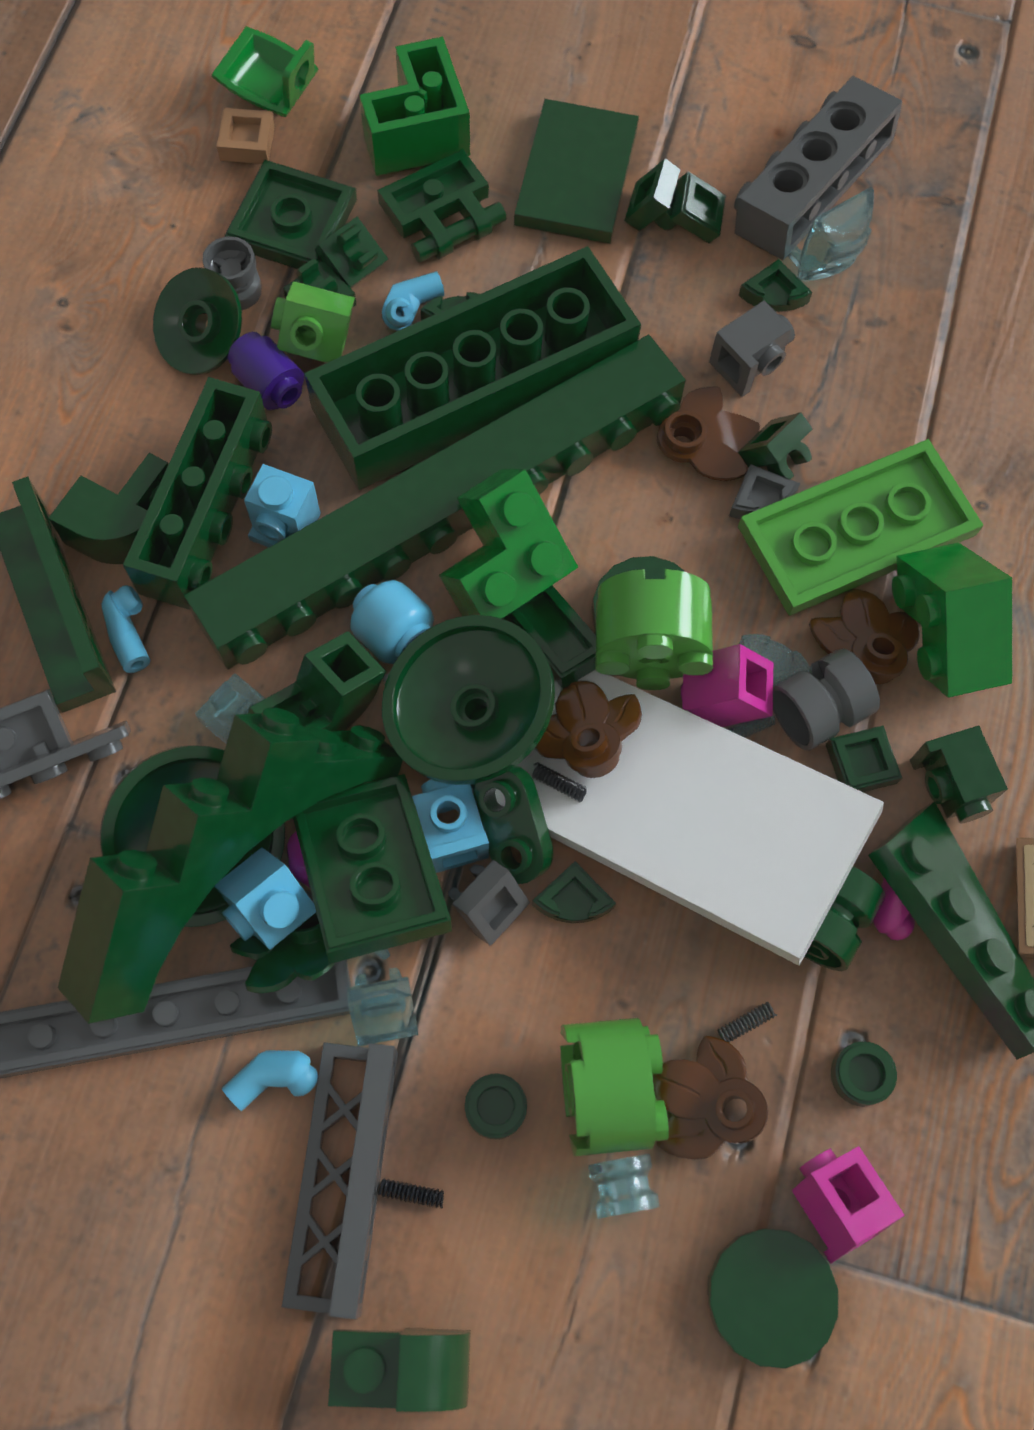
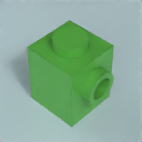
[271,281,355,363]

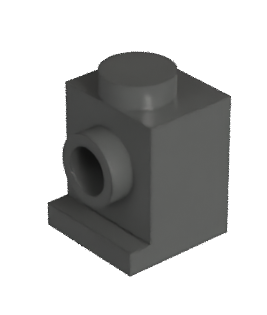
[709,300,795,397]

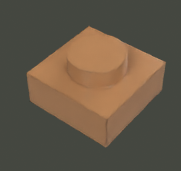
[216,107,275,164]

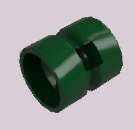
[804,866,886,972]

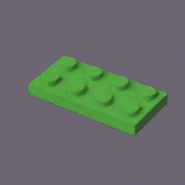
[738,439,984,616]

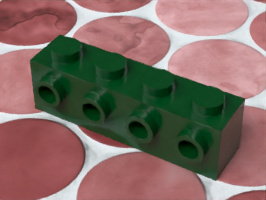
[123,377,272,610]

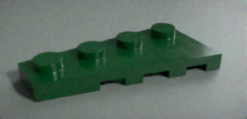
[868,801,1034,1060]

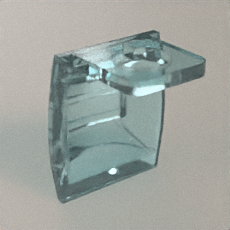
[788,187,874,281]

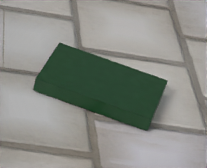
[514,99,639,244]
[293,774,452,964]

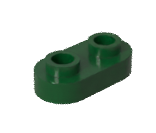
[474,766,553,884]

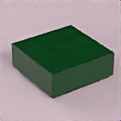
[671,171,726,243]
[825,725,902,792]

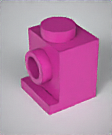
[792,1146,905,1264]

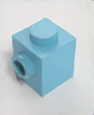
[215,848,316,950]

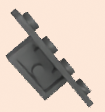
[0,689,131,799]

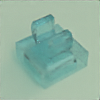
[195,673,266,744]
[347,968,419,1046]

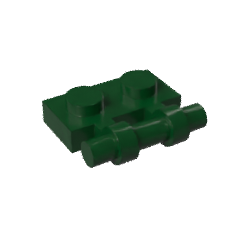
[377,149,507,263]

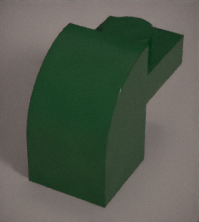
[49,453,169,564]
[248,631,386,731]
[328,1328,471,1412]

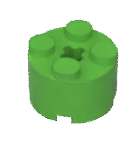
[595,569,713,690]
[560,1018,669,1156]

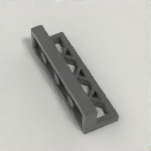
[282,1042,398,1320]

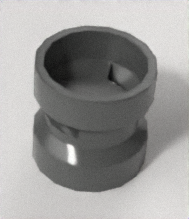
[202,237,262,310]

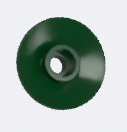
[153,268,242,375]

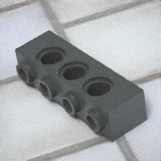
[734,76,903,260]

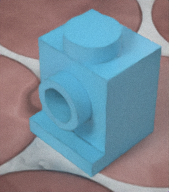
[244,464,321,547]
[412,779,489,873]

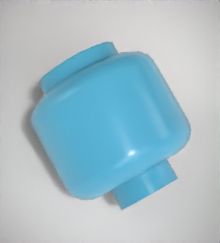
[350,580,434,664]

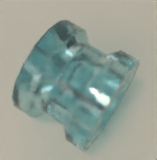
[588,1154,660,1219]

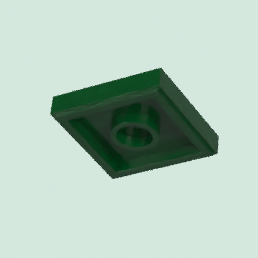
[224,159,357,269]

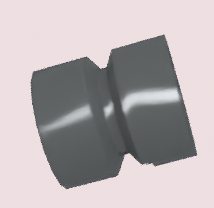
[773,648,880,751]

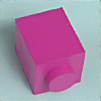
[681,644,774,727]

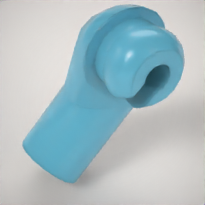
[382,271,444,331]
[101,585,151,673]
[221,1050,318,1111]

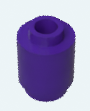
[228,332,304,410]

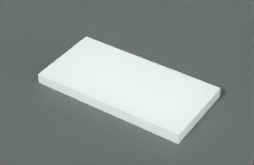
[495,669,884,966]

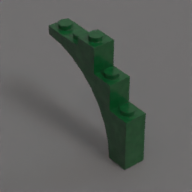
[57,708,403,1024]

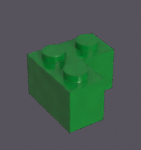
[359,36,470,176]
[439,469,579,619]
[892,542,1012,698]

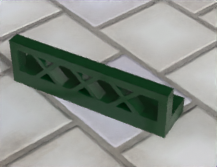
[0,476,116,713]

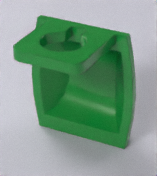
[212,26,318,117]

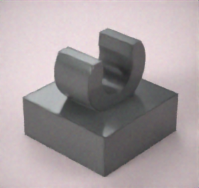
[448,860,530,946]

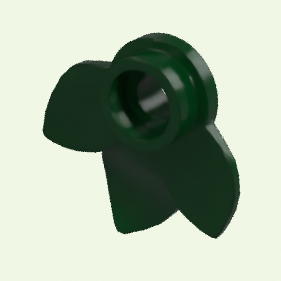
[230,902,335,993]

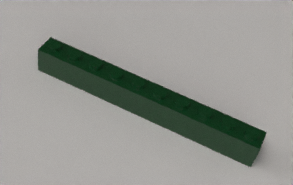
[184,334,686,670]

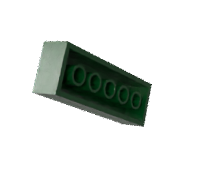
[304,246,641,490]

